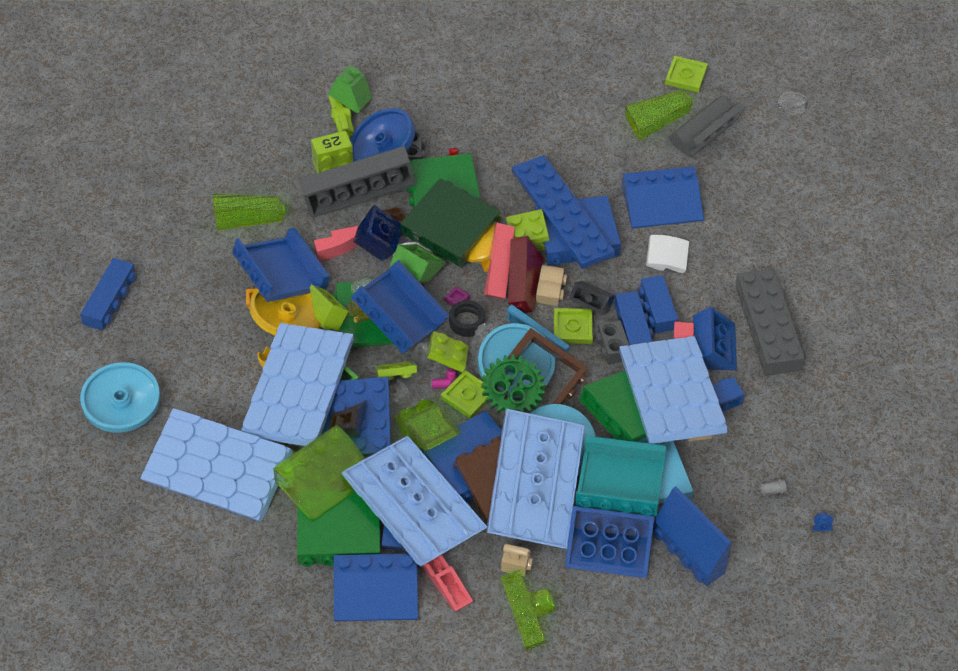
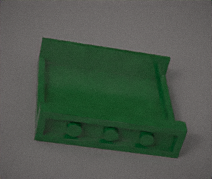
[400,178,501,268]

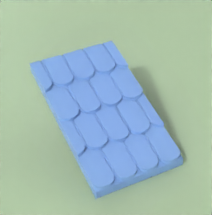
[241,323,354,448]
[619,336,727,444]
[140,408,293,522]
[487,408,585,549]
[341,436,487,567]

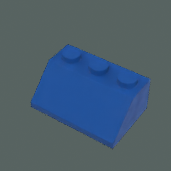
[693,307,737,371]

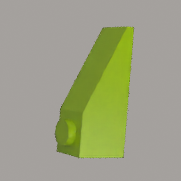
[310,284,348,331]

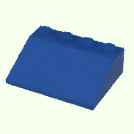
[621,166,704,229]
[653,486,731,586]
[565,506,654,578]
[334,554,418,621]

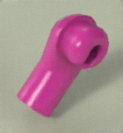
[432,369,458,389]

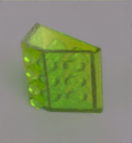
[273,425,365,521]

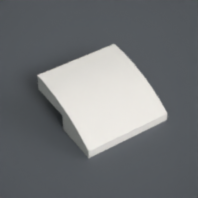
[646,235,689,273]

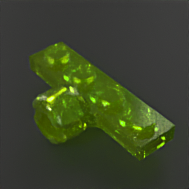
[500,570,555,651]

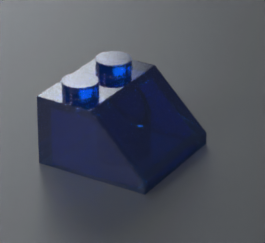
[353,205,401,261]

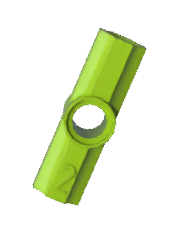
[328,95,354,138]

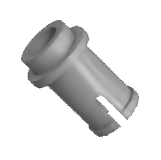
[760,479,787,496]

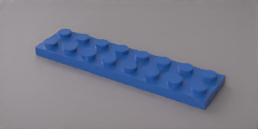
[512,155,615,269]

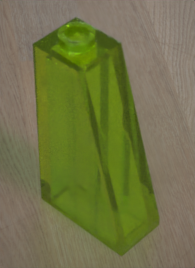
[625,89,693,141]
[212,194,286,231]

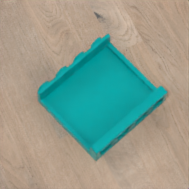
[576,436,666,516]

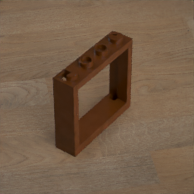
[484,328,588,413]

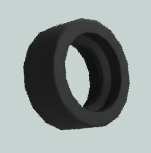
[449,300,485,337]

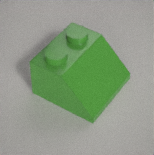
[328,65,372,113]
[390,244,446,283]

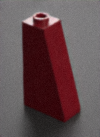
[508,236,544,313]

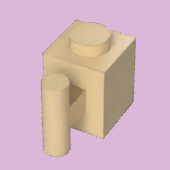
[501,544,533,577]

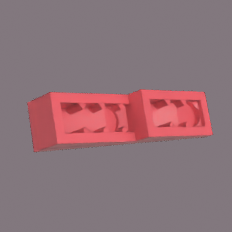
[483,223,515,299]

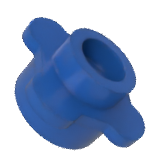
[813,513,834,532]

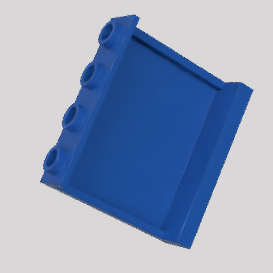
[535,196,621,265]
[232,227,330,302]
[351,260,450,354]
[419,411,502,503]

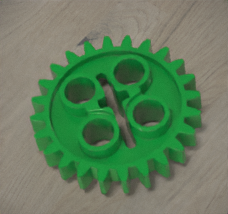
[481,354,546,416]

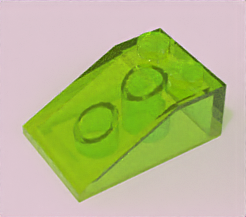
[394,399,461,451]

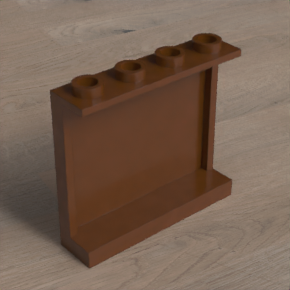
[453,436,501,526]

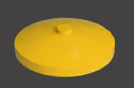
[249,288,322,336]

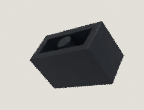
[568,280,615,314]

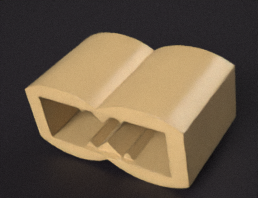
[536,265,567,306]

